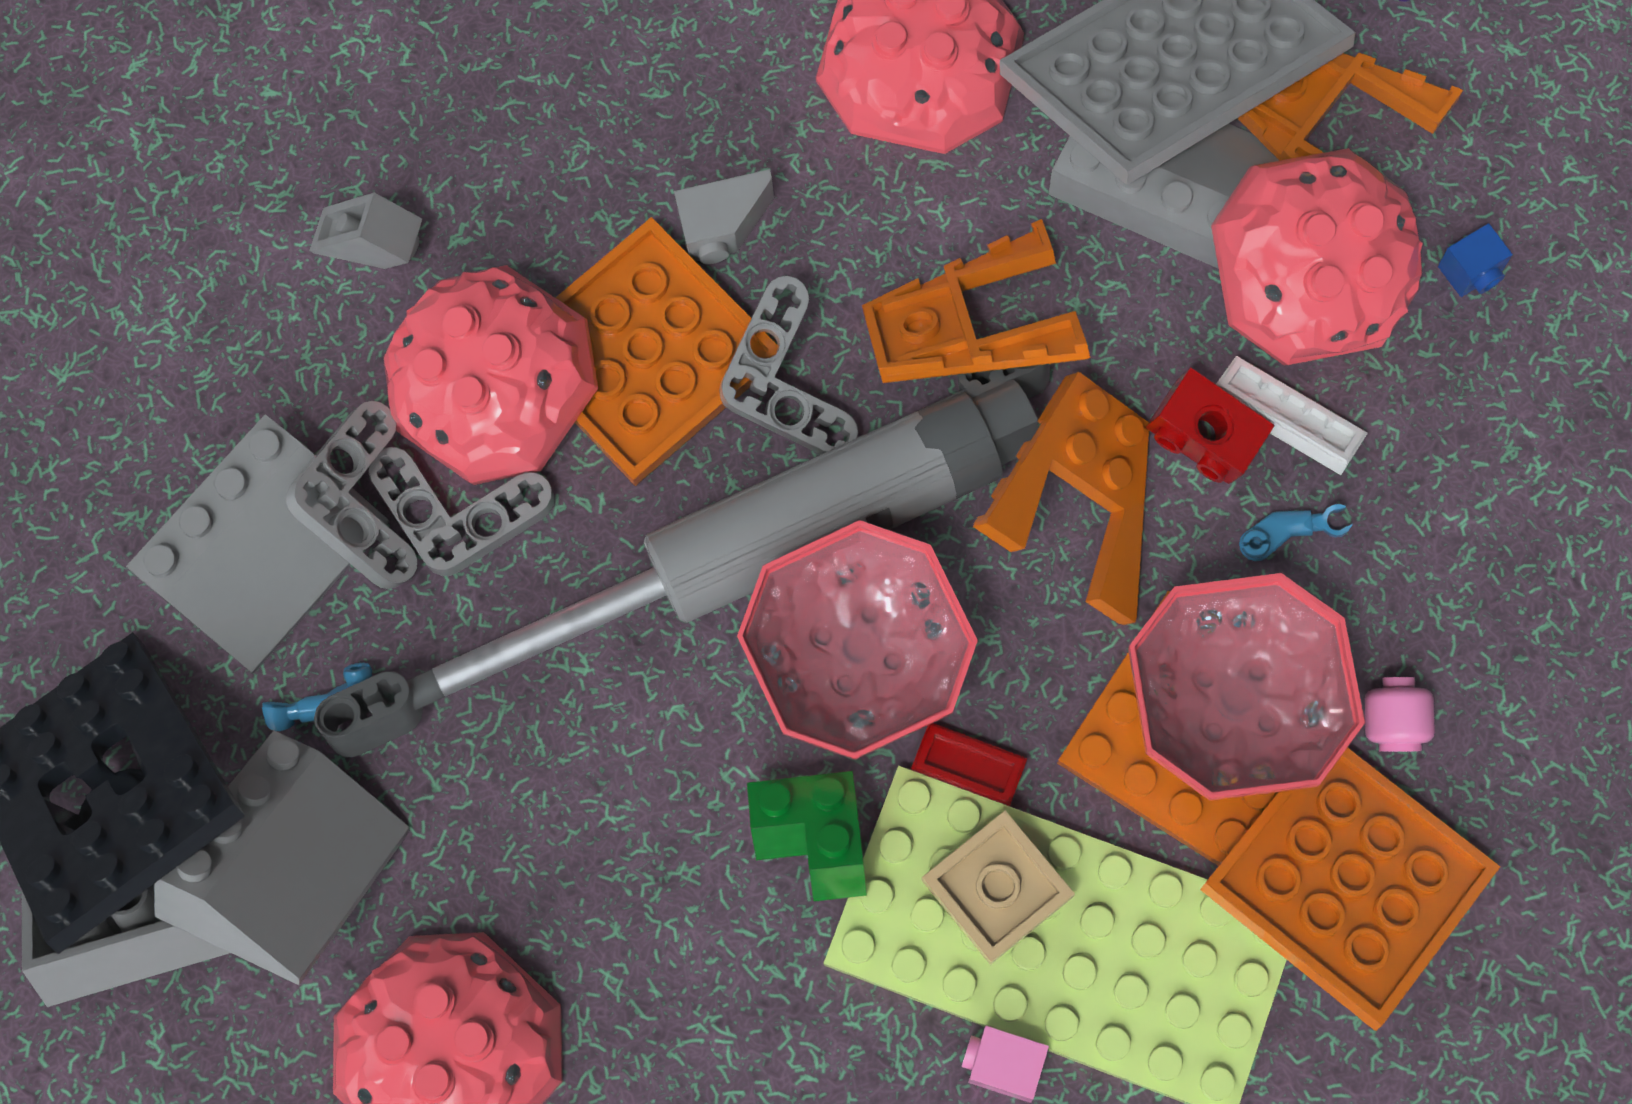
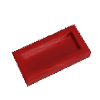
[911,723,1028,806]

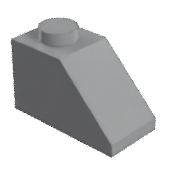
[674,169,774,264]
[309,192,422,269]

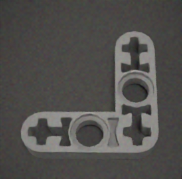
[719,276,858,455]
[286,401,417,589]
[369,447,554,576]

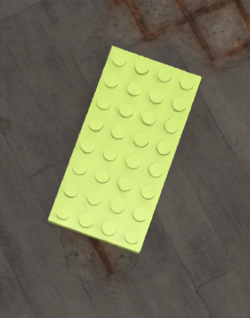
[823,765,1286,1104]

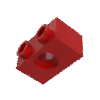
[1145,367,1275,484]

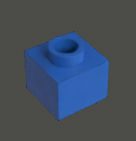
[1438,223,1513,297]

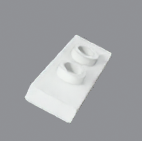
[1216,356,1368,475]

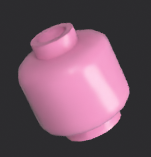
[1365,677,1435,752]

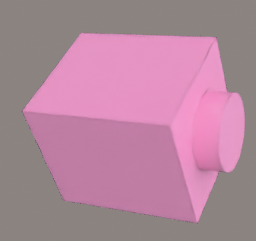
[962,1026,1049,1103]

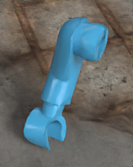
[1239,504,1352,561]
[262,663,372,731]

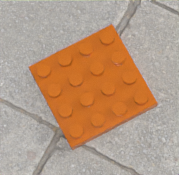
[537,217,778,486]
[1057,591,1324,866]
[1200,747,1501,1031]

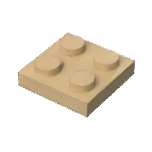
[922,810,1075,965]

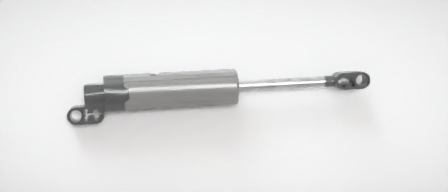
[314,364,1050,757]

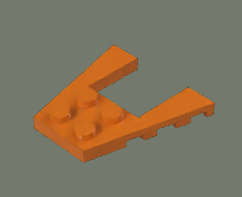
[1237,53,1463,184]
[862,219,1090,383]
[973,372,1149,625]

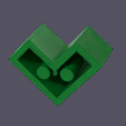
[747,771,867,901]

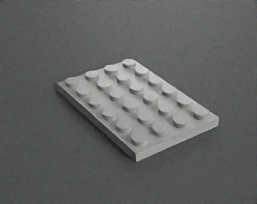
[1000,0,1356,185]

